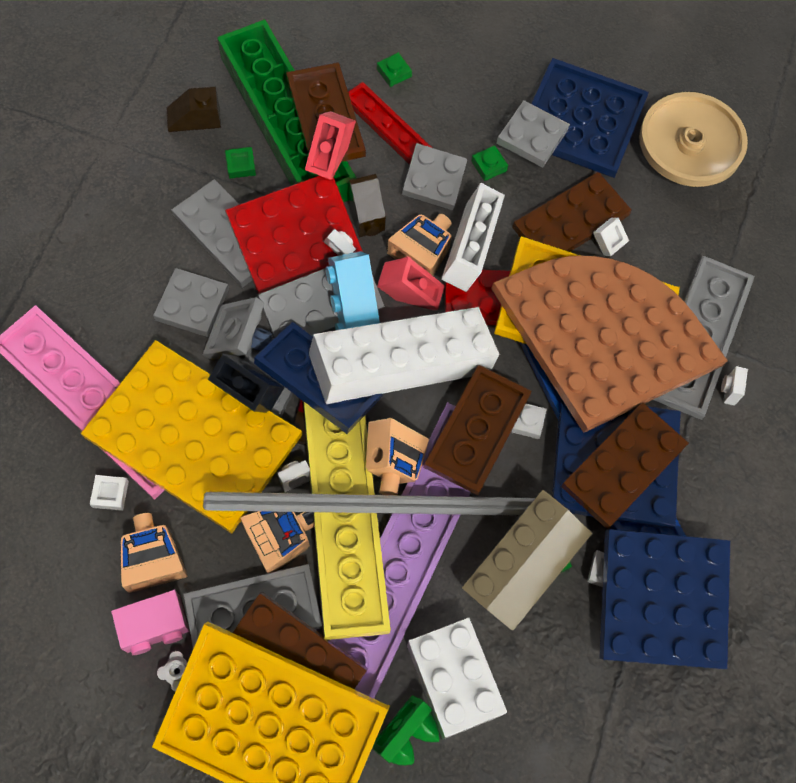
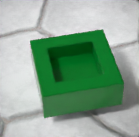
[377,52,412,87]
[471,145,508,181]
[225,147,256,179]

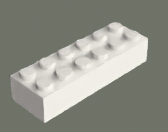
[309,307,500,404]

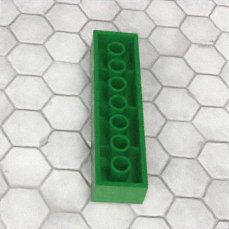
[217,19,357,202]

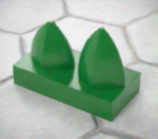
[372,695,440,766]

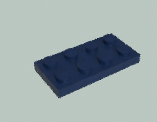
[254,322,384,434]

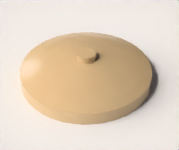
[639,92,748,187]

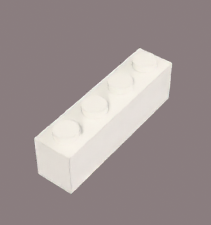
[441,183,505,292]

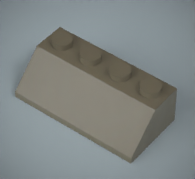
[462,490,592,631]

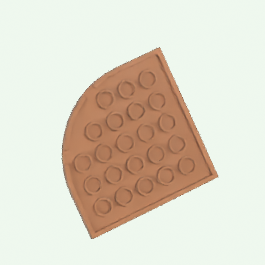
[491,256,728,433]

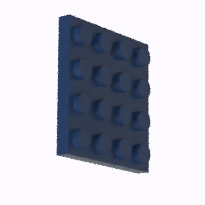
[532,58,649,178]
[552,398,681,529]
[599,529,730,669]

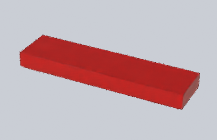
[348,82,432,165]

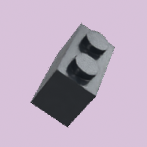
[208,354,285,413]

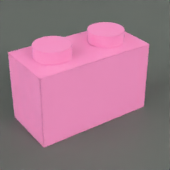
[111,590,190,655]

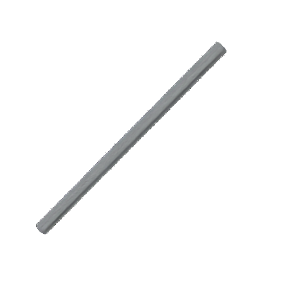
[203,492,535,515]

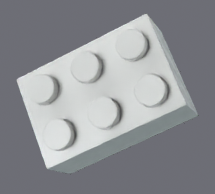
[407,618,507,740]

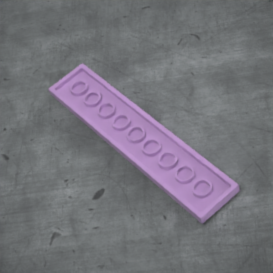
[330,402,471,699]

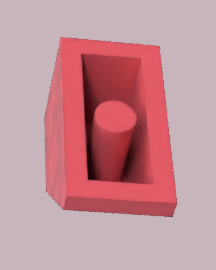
[305,111,356,180]
[377,257,445,310]

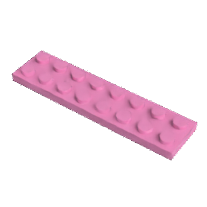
[0,305,164,500]

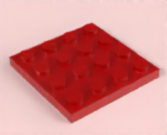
[225,175,363,294]

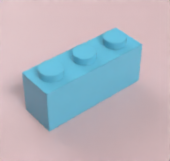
[325,251,380,330]

